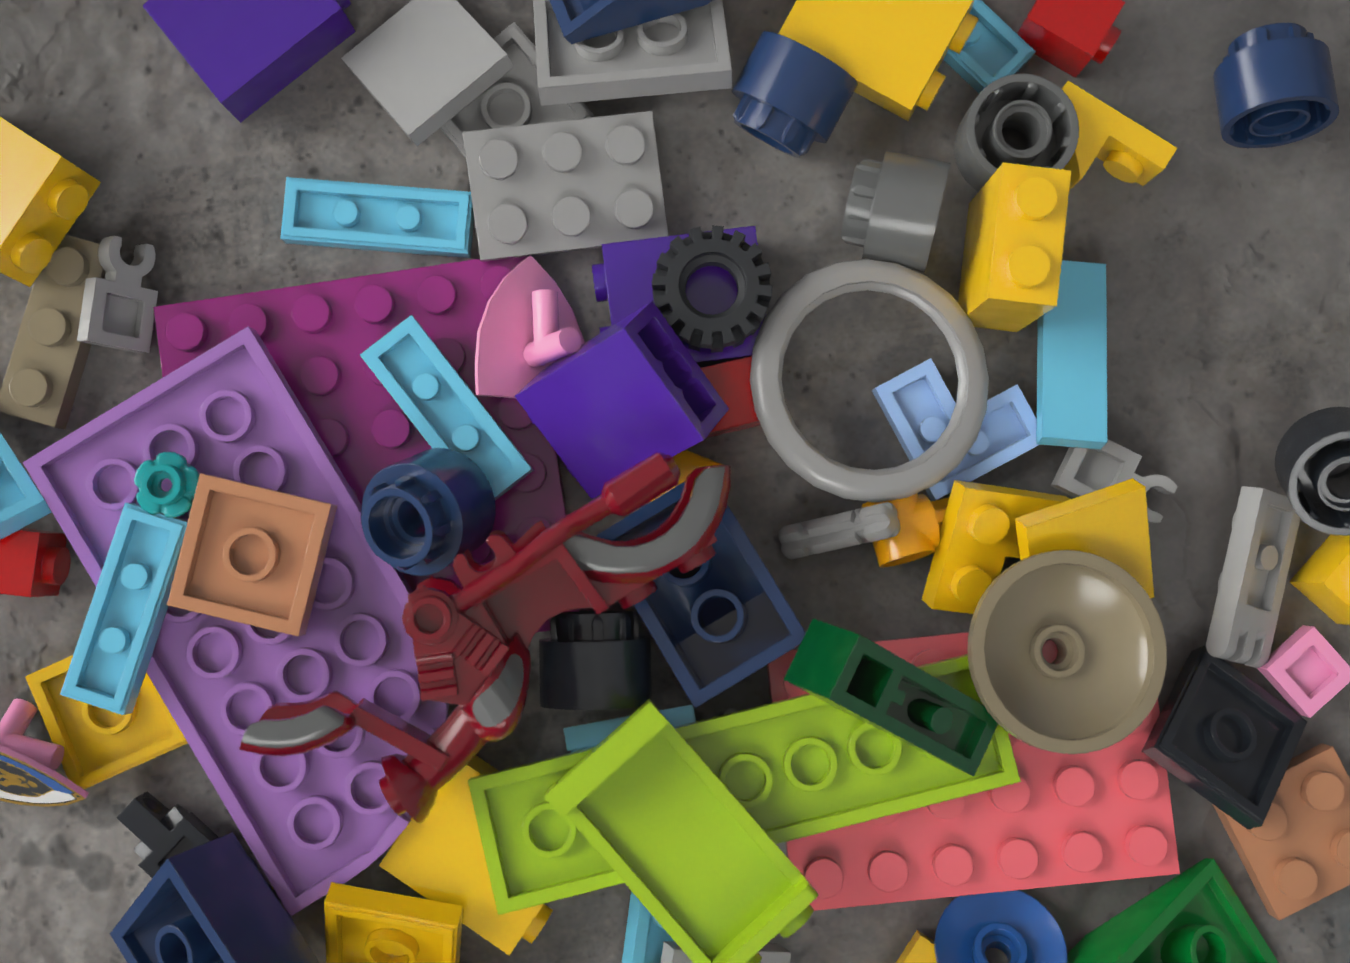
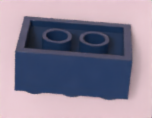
[110,832,320,963]

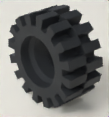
[652,225,773,353]

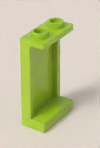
[544,699,818,963]

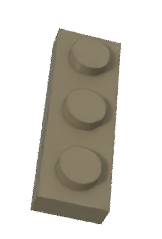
[0,235,106,430]

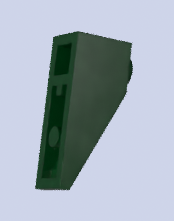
[783,618,998,777]

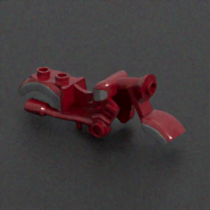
[239,452,731,823]

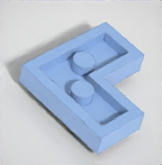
[872,358,1040,501]

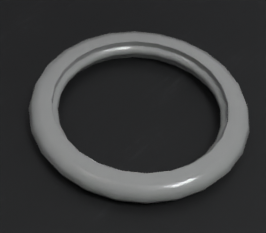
[750,259,989,502]

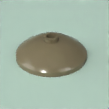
[967,550,1167,754]

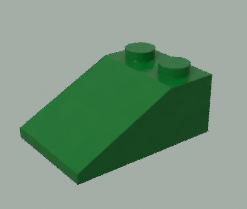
[1067,858,1279,963]

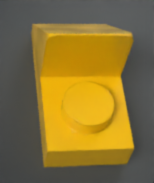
[1061,81,1177,190]

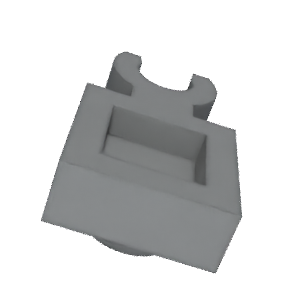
[77,236,158,353]
[1050,439,1178,524]

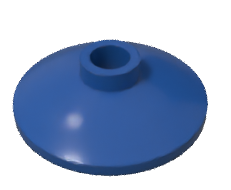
[934,890,1067,963]

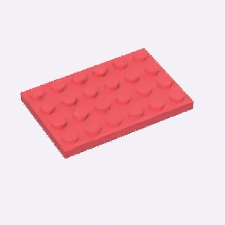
[767,632,1180,911]

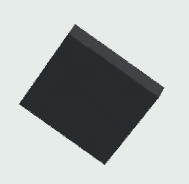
[1142,646,1308,830]

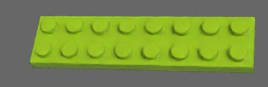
[468,654,1021,915]

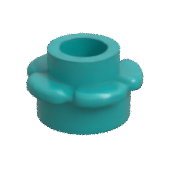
[134,452,200,518]

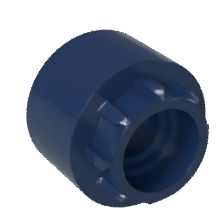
[1213,23,1339,148]
[732,31,858,158]
[361,448,496,576]

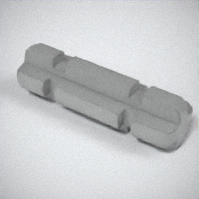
[778,502,900,559]

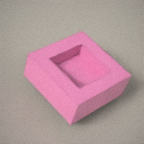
[1257,625,1350,718]

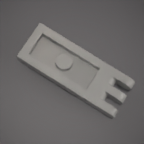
[1206,486,1300,668]

